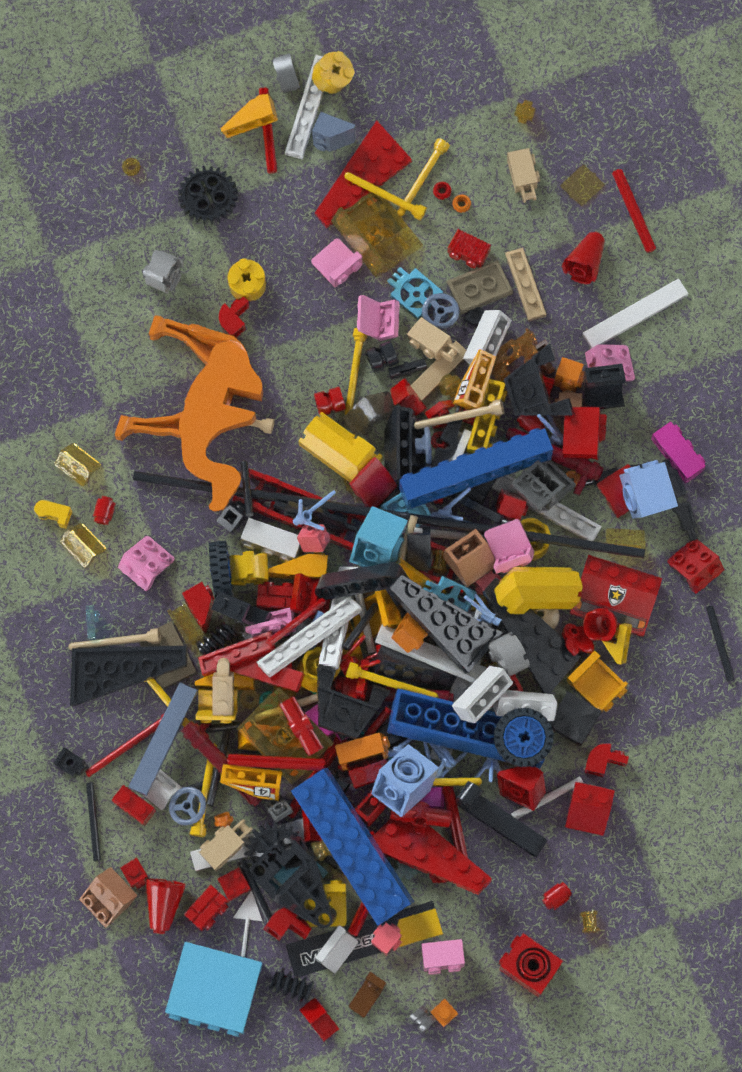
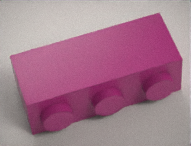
[651,422,706,484]

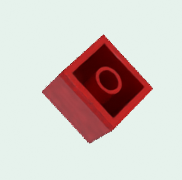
[565,782,615,836]

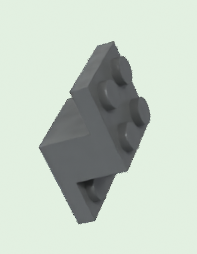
[510,460,576,512]

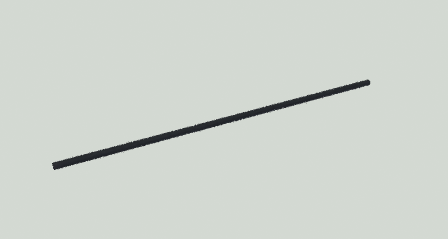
[133,471,646,559]

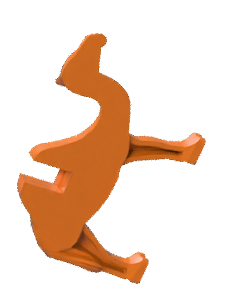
[115,315,263,512]

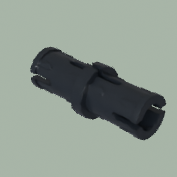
[388,358,427,380]

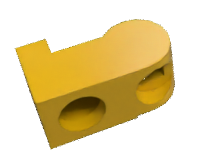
[34,500,72,529]

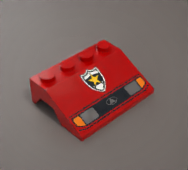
[569,555,662,637]

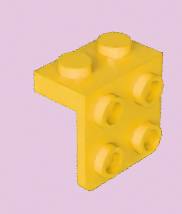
[307,880,347,927]

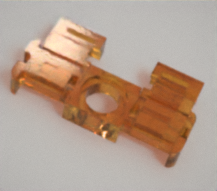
[491,328,538,386]

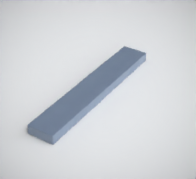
[129,683,198,796]

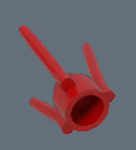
[339,635,381,675]

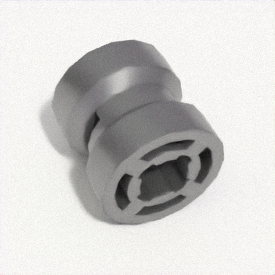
[409,1005,436,1033]

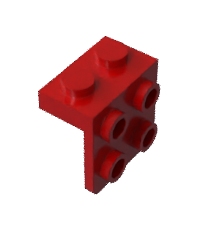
[667,539,724,594]

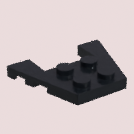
[504,344,575,416]
[317,664,391,740]

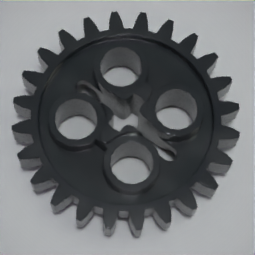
[178,166,238,225]

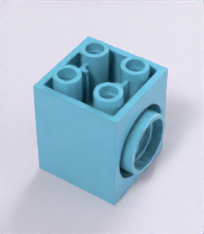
[349,506,408,567]

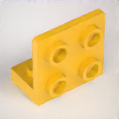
[196,689,238,723]

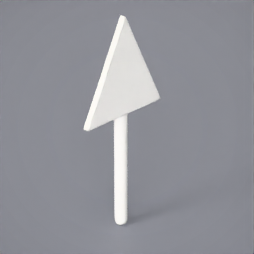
[233,891,262,957]

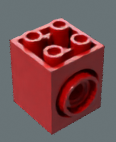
[498,933,563,998]

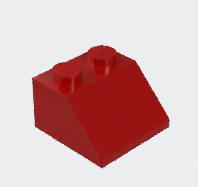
[182,582,215,634]
[497,766,546,811]

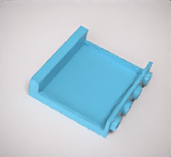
[165,942,263,1037]

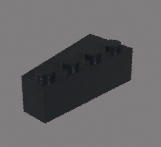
[370,645,457,688]

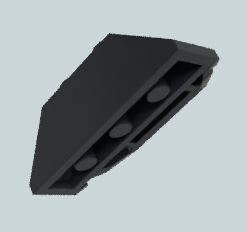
[384,406,424,481]

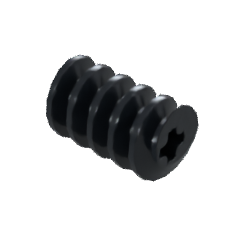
[196,622,240,656]
[269,968,314,1005]

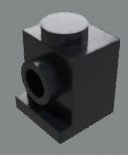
[217,500,246,533]
[53,747,86,778]

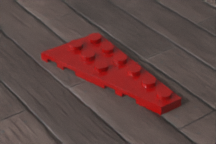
[315,120,412,228]
[372,819,492,895]

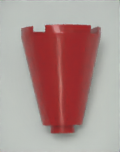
[562,232,605,284]
[146,878,185,934]

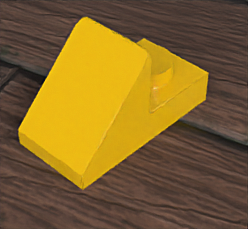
[602,623,632,665]

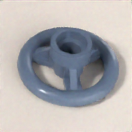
[422,293,459,329]
[415,427,432,464]
[169,787,206,826]

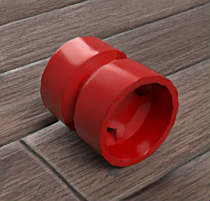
[314,386,346,415]

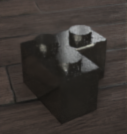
[343,391,398,436]

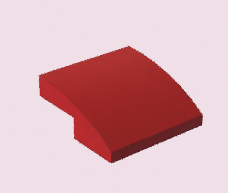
[349,457,397,508]
[596,464,631,519]
[290,573,330,619]

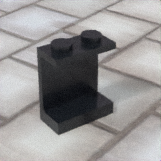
[584,364,626,410]
[211,591,272,626]

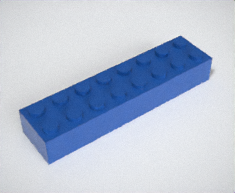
[399,428,553,510]
[387,688,545,769]
[291,768,415,925]

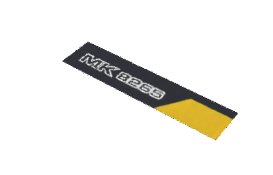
[286,901,443,977]

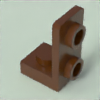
[349,972,387,1018]

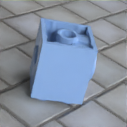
[619,460,678,519]
[371,744,439,818]

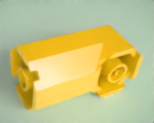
[299,412,383,482]
[494,567,582,614]

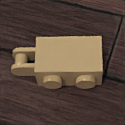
[507,148,540,203]
[407,317,460,362]
[213,658,234,716]
[199,819,253,872]

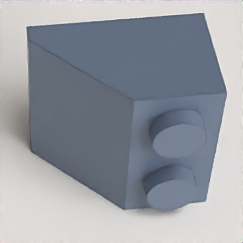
[312,112,356,152]

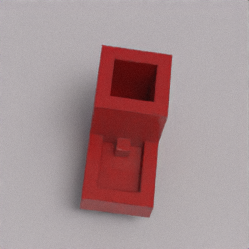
[219,296,250,338]
[584,743,629,777]
[263,908,312,941]

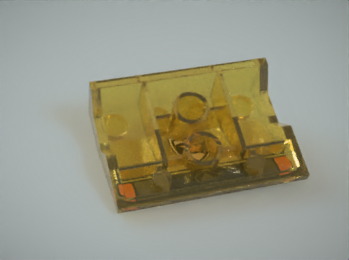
[331,193,423,277]
[237,687,334,785]

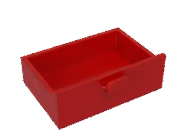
[563,407,603,460]

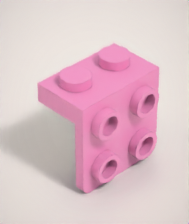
[311,239,363,287]
[357,295,399,341]
[585,344,635,382]
[484,519,534,574]
[118,536,174,591]
[245,608,296,637]

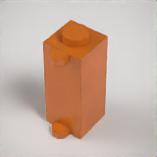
[335,733,390,771]

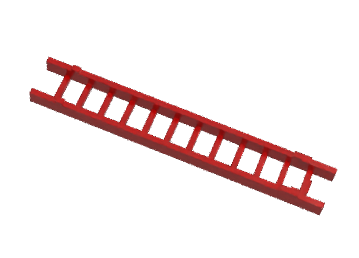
[232,468,464,596]

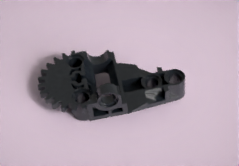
[244,822,337,929]

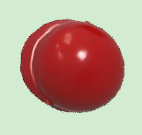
[583,608,617,641]

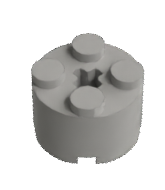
[143,250,184,294]
[488,632,529,677]

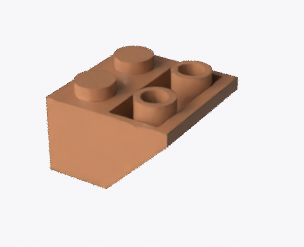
[443,529,495,588]
[79,867,138,928]

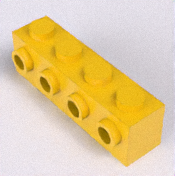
[466,379,507,454]

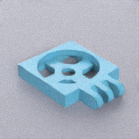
[387,267,443,320]
[423,576,477,612]

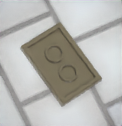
[447,261,513,315]
[139,621,197,690]

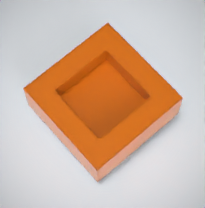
[430,999,458,1028]

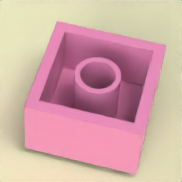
[422,939,465,975]

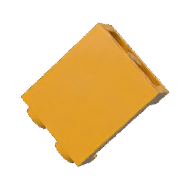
[353,590,402,639]
[567,651,628,712]

